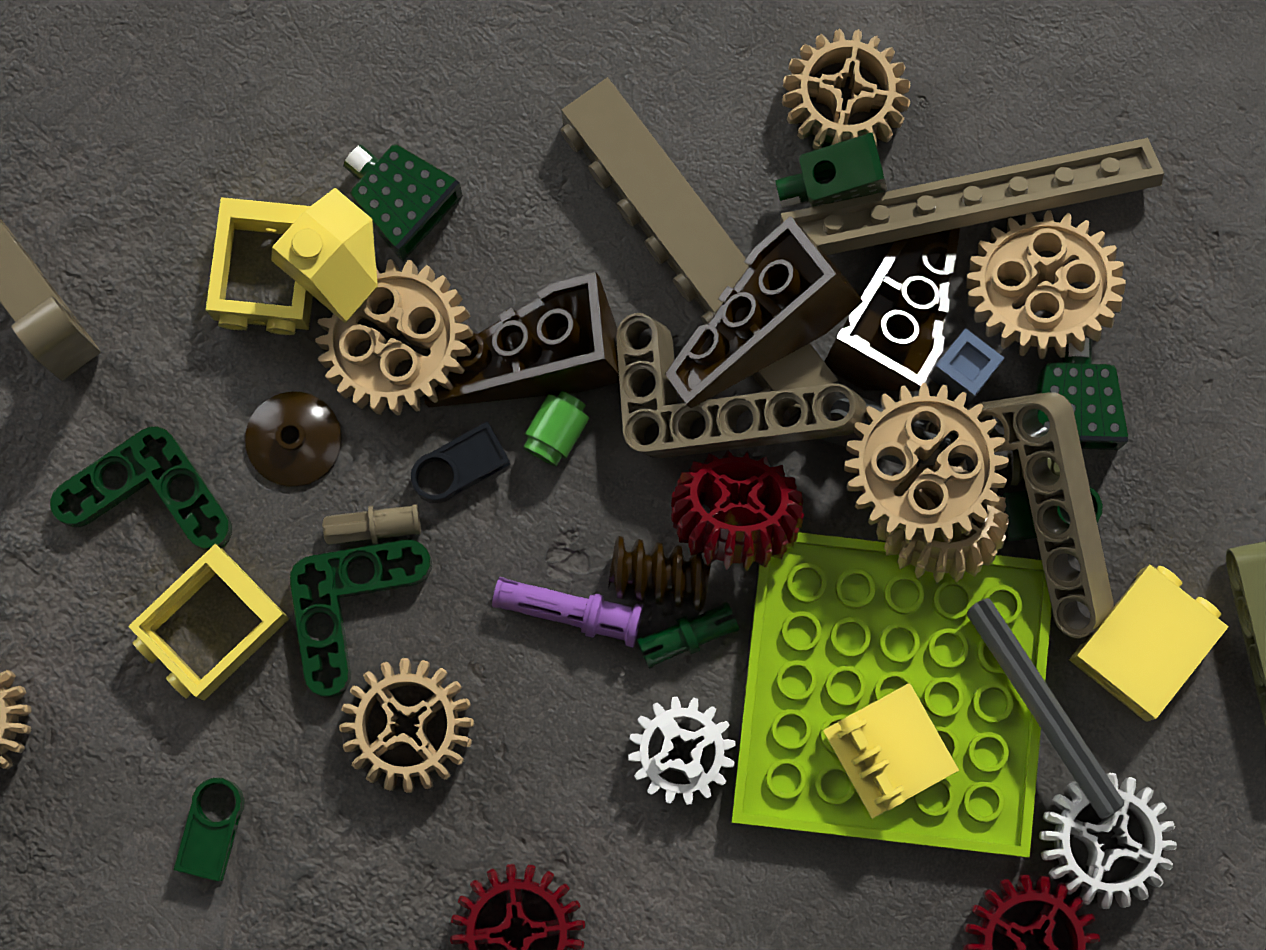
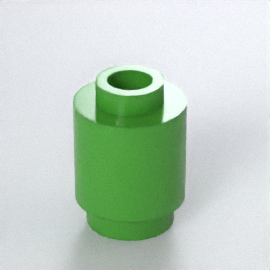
[523,391,589,467]

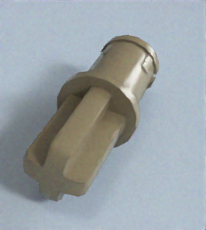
[322,504,421,545]

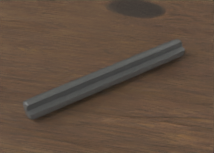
[967,598,1124,818]

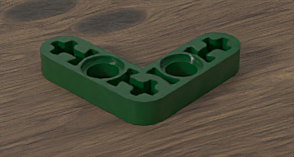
[50,427,232,551]
[290,540,432,698]

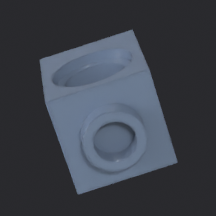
[929,328,1004,405]

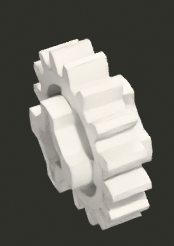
[628,697,736,805]

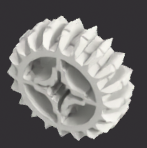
[1039,773,1177,909]

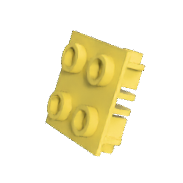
[823,683,959,819]

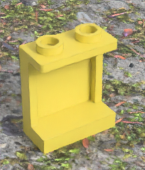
[1069,564,1229,722]

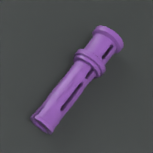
[492,577,643,648]

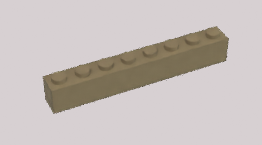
[560,77,838,422]

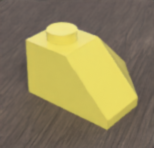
[271,188,378,323]

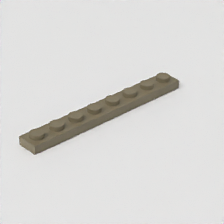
[780,138,1164,255]

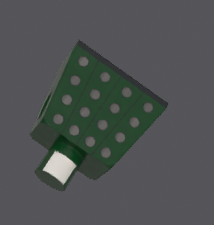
[775,132,888,208]
[343,144,463,262]
[1036,338,1128,450]

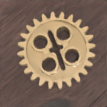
[967,210,1126,359]
[315,259,473,415]
[844,383,1009,546]

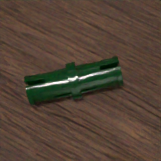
[637,602,739,669]

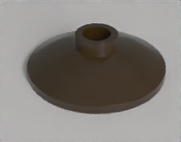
[245,392,342,487]

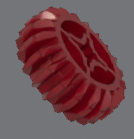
[671,450,804,571]
[450,864,586,950]
[963,875,1100,950]

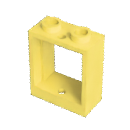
[206,197,313,335]
[128,544,290,701]

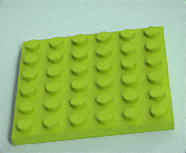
[731,532,1052,857]

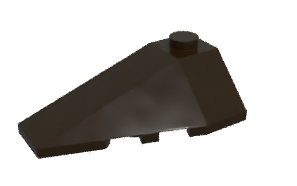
[665,216,864,408]
[824,228,960,391]
[424,272,620,408]

